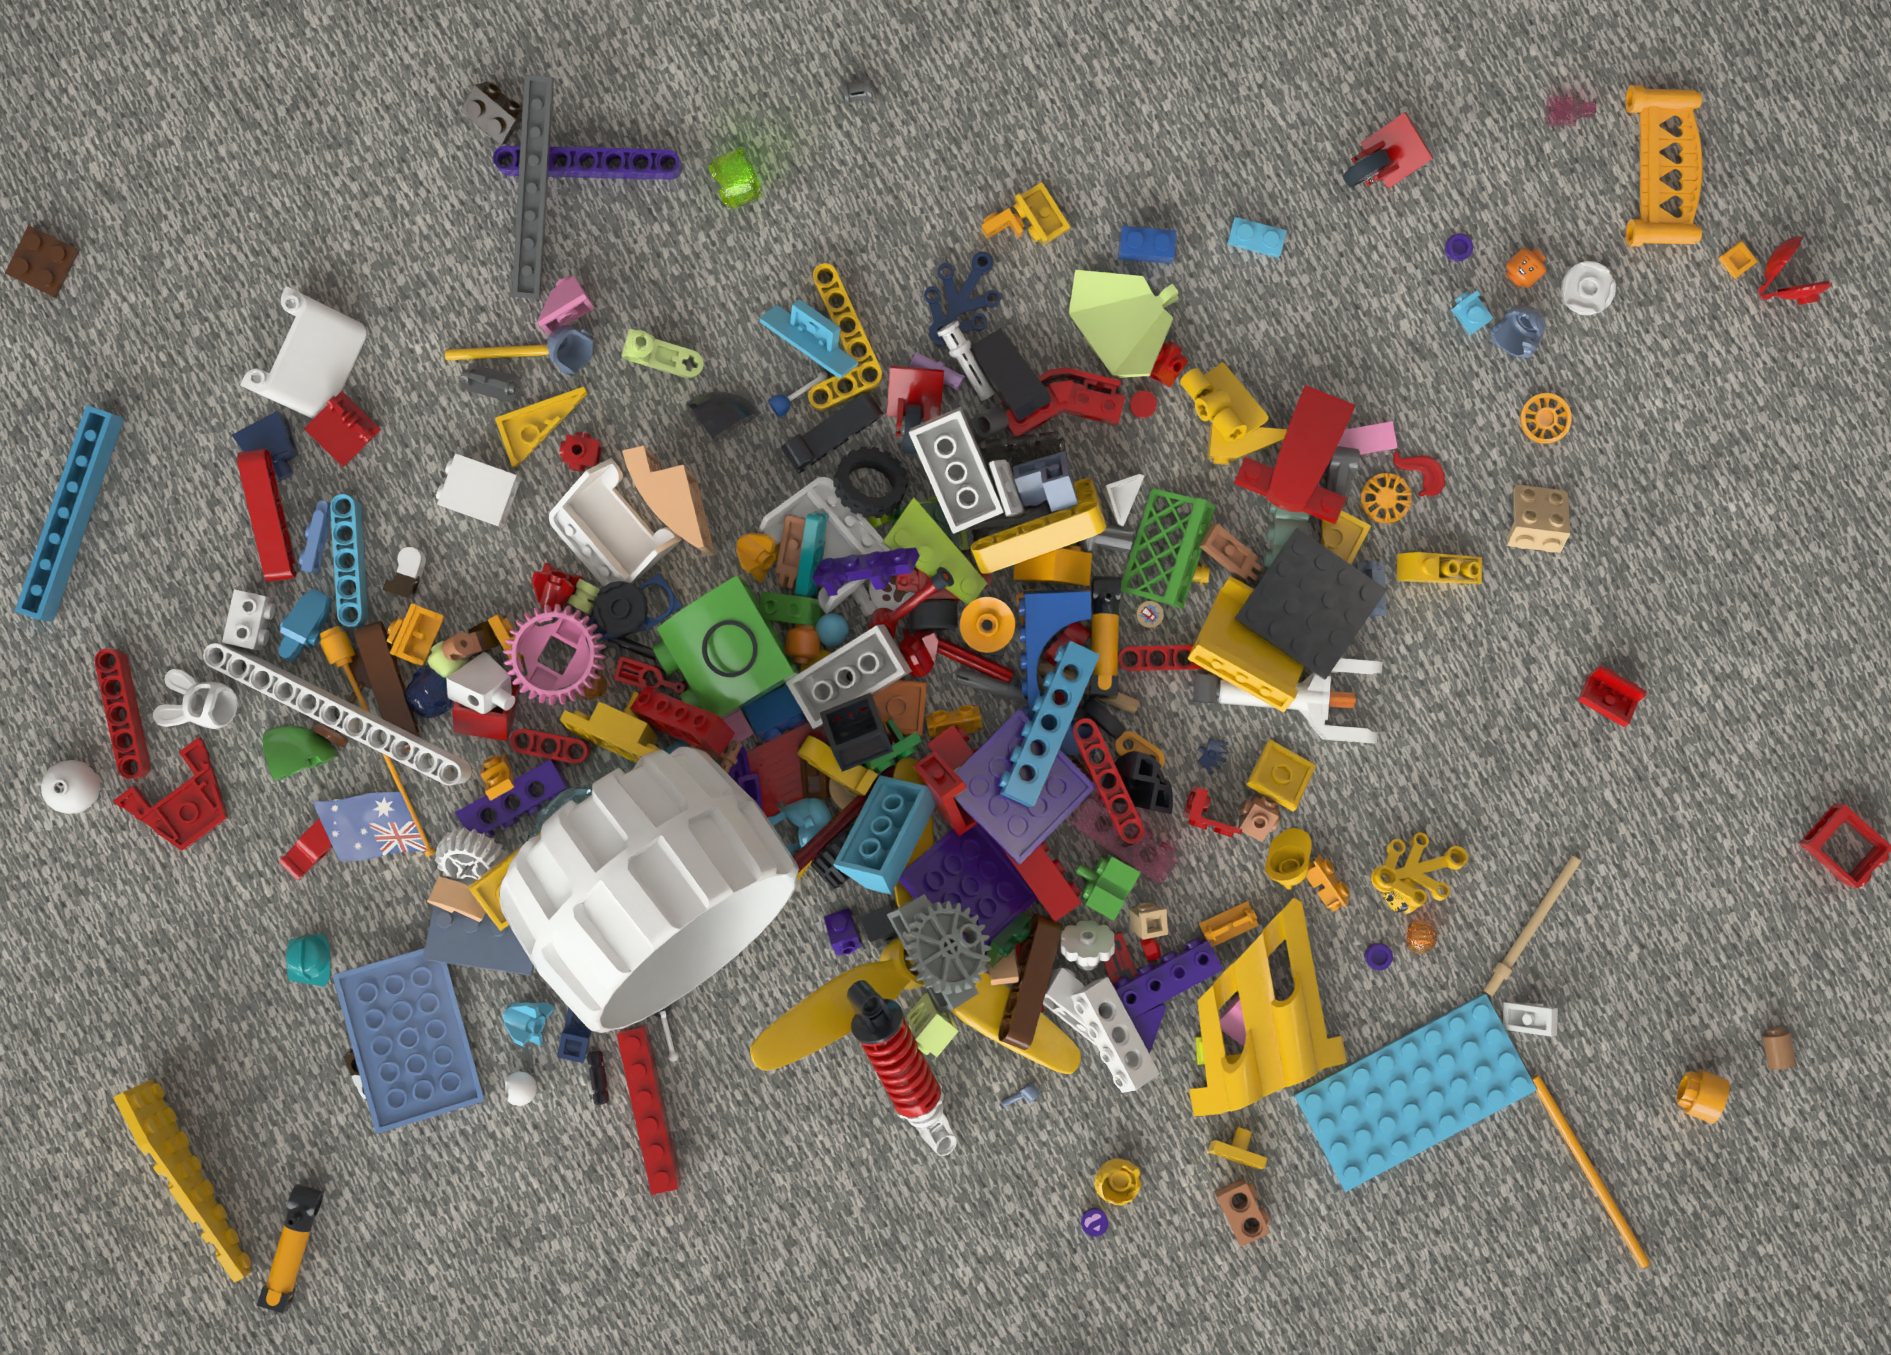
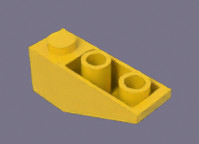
[1396,552,1482,584]

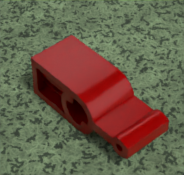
[613,655,688,693]
[278,818,333,880]

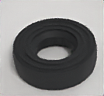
[1081,697,1126,739]

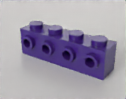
[1113,937,1223,1019]

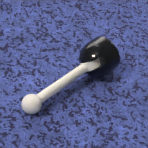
[653,1004,679,1062]

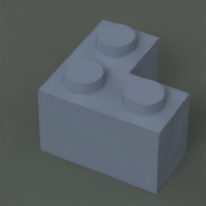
[1013,451,1078,512]

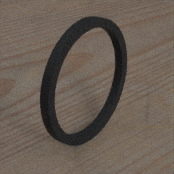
[702,621,757,677]

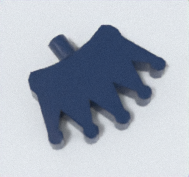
[1198,739,1228,774]

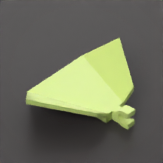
[1069,270,1179,378]

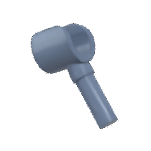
[1001,1083,1040,1107]

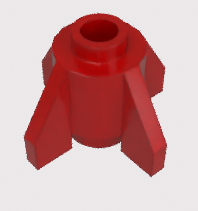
[531,563,583,611]
[899,629,938,677]

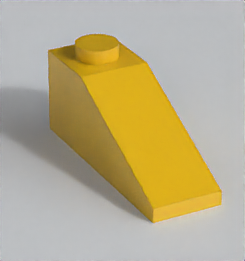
[1207,424,1287,465]

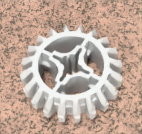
[435,828,508,885]

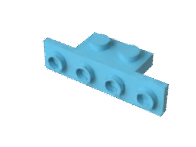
[760,299,858,378]

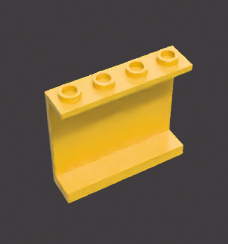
[1187,576,1304,713]

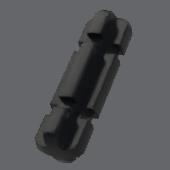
[587,1051,609,1105]

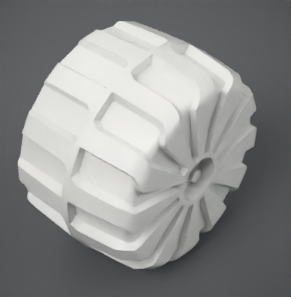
[500,747,799,1033]

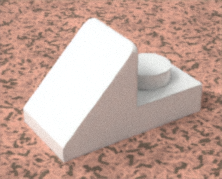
[1503,1002,1558,1036]

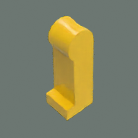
[797,736,878,796]

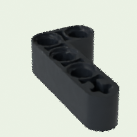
[781,392,884,474]

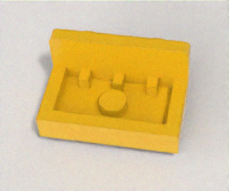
[1013,182,1071,246]

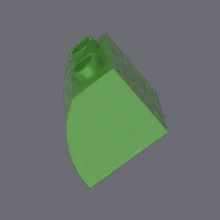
[652,575,800,720]

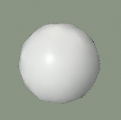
[505,1071,537,1106]

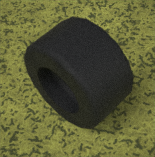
[909,600,958,631]

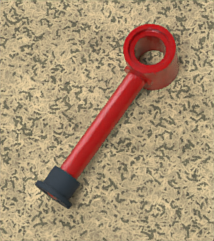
[868,567,954,639]

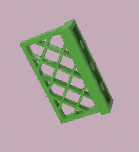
[1121,488,1216,609]

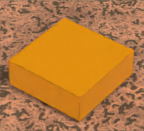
[1718,240,1758,279]

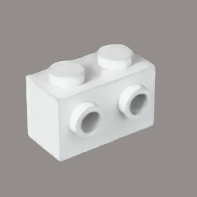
[222,589,275,650]

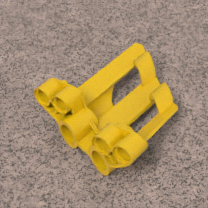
[1189,898,1347,1116]

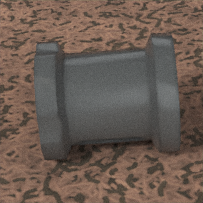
[842,77,872,105]

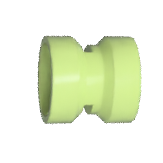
[567,579,600,615]

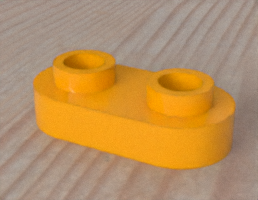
[1114,731,1165,770]

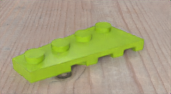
[882,497,987,604]

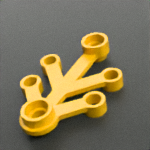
[1371,832,1468,907]

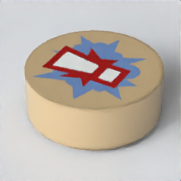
[1136,601,1164,628]

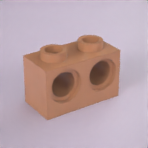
[1214,1178,1271,1247]

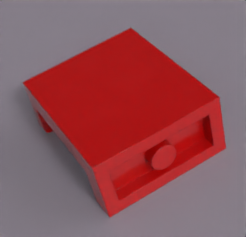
[913,750,977,836]

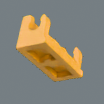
[390,603,445,666]

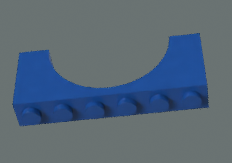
[1018,588,1096,755]

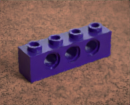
[455,759,570,838]

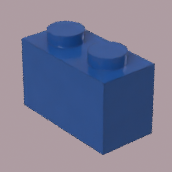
[1118,226,1177,264]
[743,684,806,741]

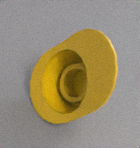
[1265,828,1312,890]

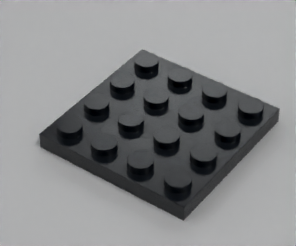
[1234,528,1387,680]

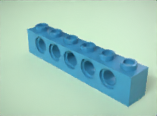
[999,641,1100,807]

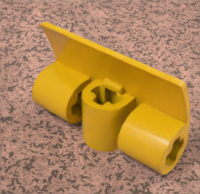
[1180,362,1269,443]

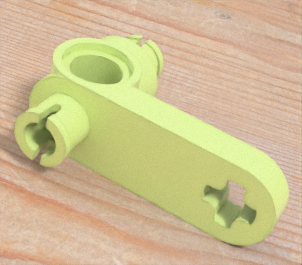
[621,329,704,378]

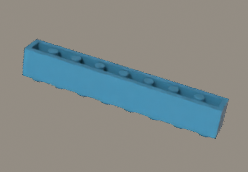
[14,405,124,622]

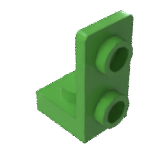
[759,592,823,627]

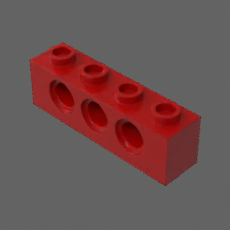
[629,687,735,756]

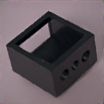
[820,692,894,772]

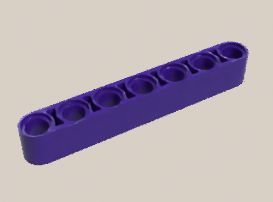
[493,146,683,180]

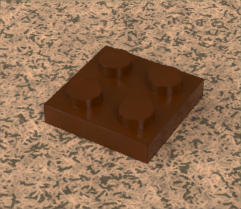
[5,225,80,298]

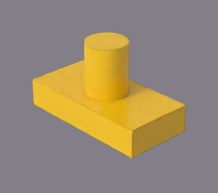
[1207,1127,1267,1170]

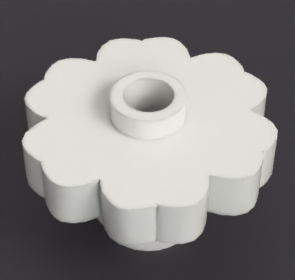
[1061,920,1115,970]

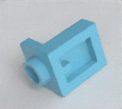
[1451,290,1494,335]

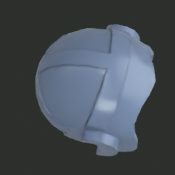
[547,325,594,375]

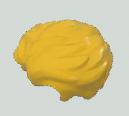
[1094,1158,1142,1205]

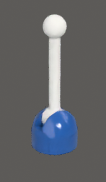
[768,372,828,418]

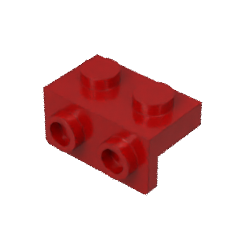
[1577,665,1647,727]

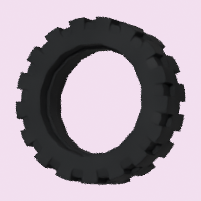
[833,447,908,519]

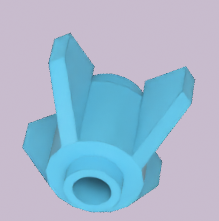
[503,1002,555,1047]

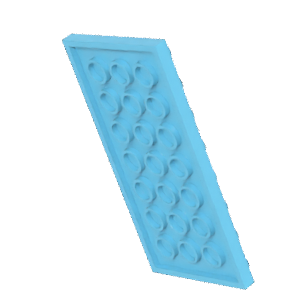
[1293,993,1537,1192]

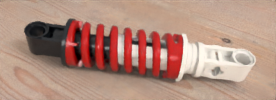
[847,980,957,1156]

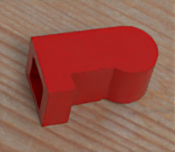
[1042,621,1092,671]

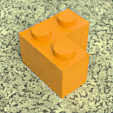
[1013,546,1092,586]

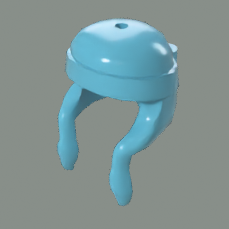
[768,798,833,853]

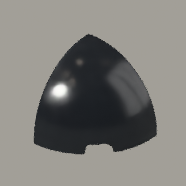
[686,391,761,442]
[1098,751,1173,814]

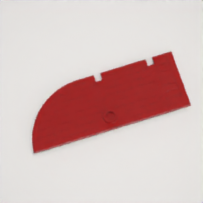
[746,707,894,818]

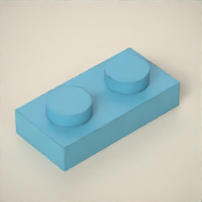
[1227,217,1287,258]

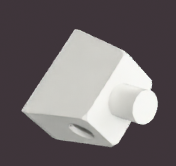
[446,652,515,714]

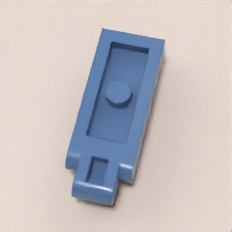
[299,500,331,574]

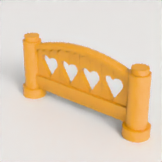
[1626,85,1703,247]

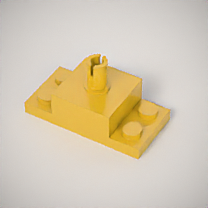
[560,692,661,763]

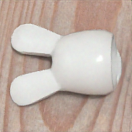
[153,669,237,729]

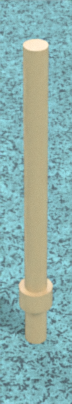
[1483,855,1581,997]

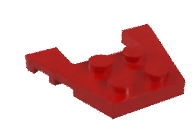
[113,737,229,851]

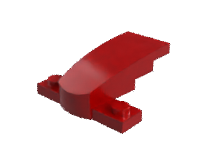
[1234,385,1356,524]

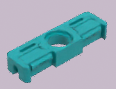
[795,511,829,598]

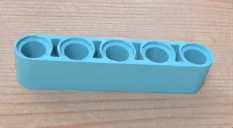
[330,494,368,628]

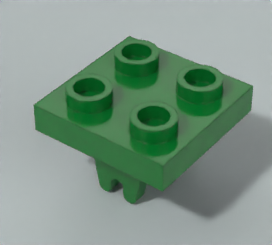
[861,718,922,773]

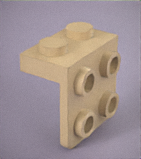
[1507,485,1570,553]

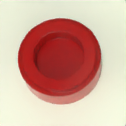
[1129,391,1157,419]

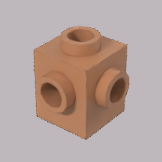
[1238,793,1281,842]

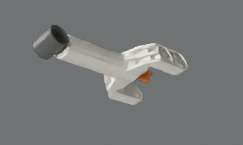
[1193,658,1383,743]

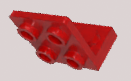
[1182,786,1243,838]

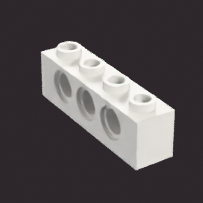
[1071,977,1160,1093]

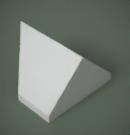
[1102,474,1144,527]

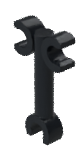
[601,635,664,669]

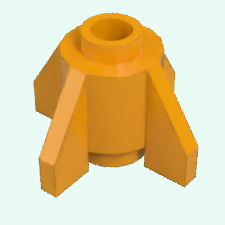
[736,532,780,583]

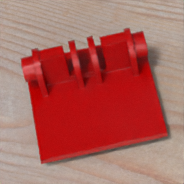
[304,391,382,467]

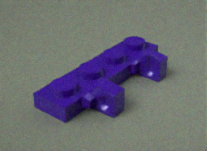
[812,547,920,596]

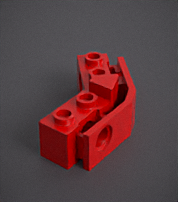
[1001,367,1125,441]

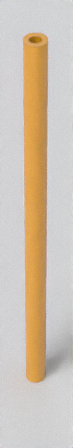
[1531,1074,1650,1268]

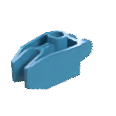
[278,588,331,662]

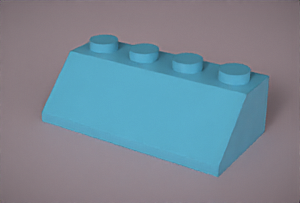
[834,775,936,895]

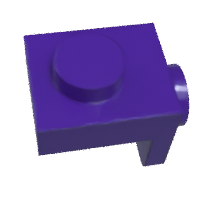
[823,908,862,955]

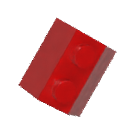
[452,680,520,741]

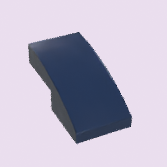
[557,1007,592,1063]

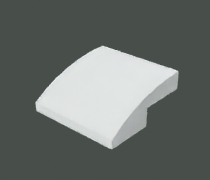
[988,460,1026,518]

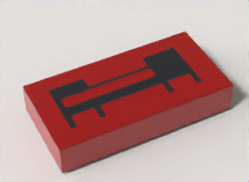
[1103,932,1137,987]

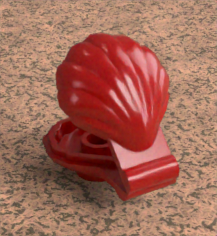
[1757,236,1833,305]

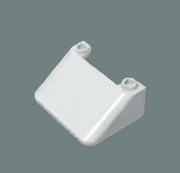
[240,286,367,419]
[549,458,682,587]
[758,477,890,614]

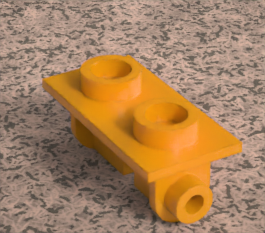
[926,705,983,738]
[1306,854,1350,912]
[1198,901,1259,947]

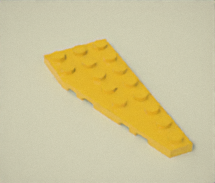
[113,1079,252,1283]

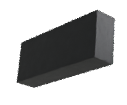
[970,328,1051,421]

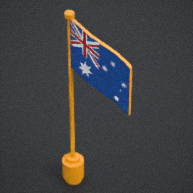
[312,626,436,861]

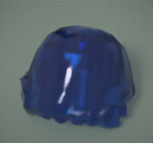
[405,665,453,718]

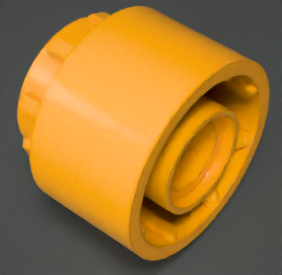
[1676,1069,1730,1124]

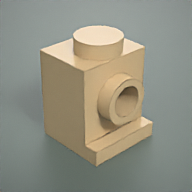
[1129,903,1168,939]

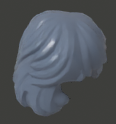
[1490,304,1546,358]

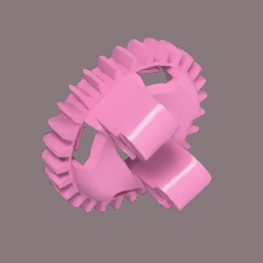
[503,604,606,705]

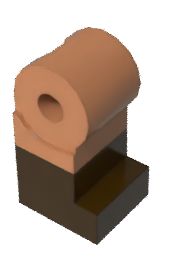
[442,621,499,661]

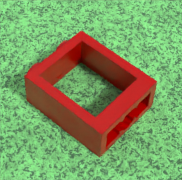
[1799,803,1891,888]

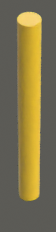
[445,345,548,360]

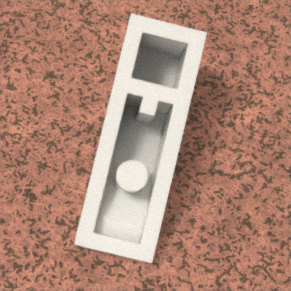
[1043,968,1096,1045]

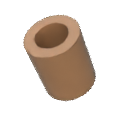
[1762,1027,1797,1070]

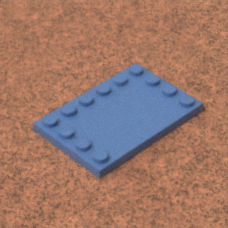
[332,948,484,1134]

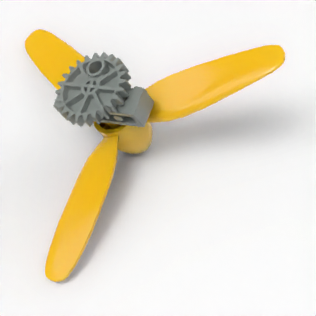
[750,758,1081,1074]

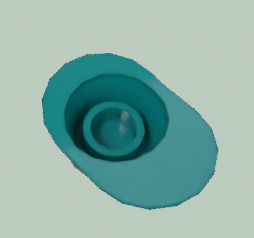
[286,934,331,987]

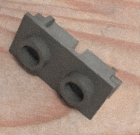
[461,363,521,403]

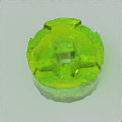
[707,146,764,209]

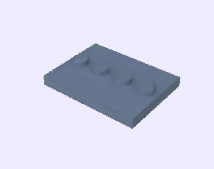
[423,905,534,976]

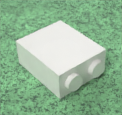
[436,453,521,528]

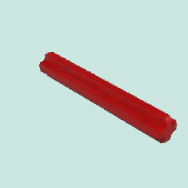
[914,630,1014,683]

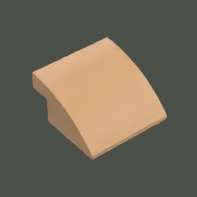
[622,445,715,556]

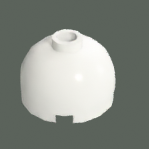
[41,760,100,814]

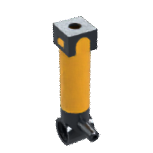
[1089,576,1121,699]
[257,1184,324,1314]

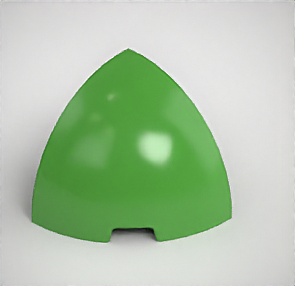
[262,725,338,780]

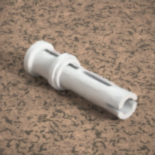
[937,320,996,401]

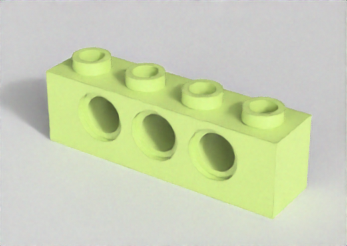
[906,991,958,1057]

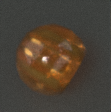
[575,670,608,700]
[1406,920,1438,954]

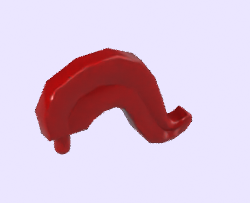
[1393,451,1445,497]

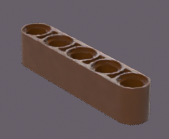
[354,620,420,752]
[998,914,1062,1050]

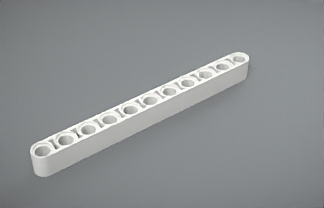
[203,643,472,785]

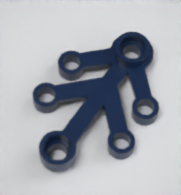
[924,252,1001,346]

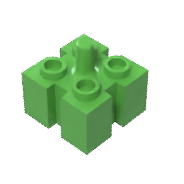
[1075,854,1141,921]

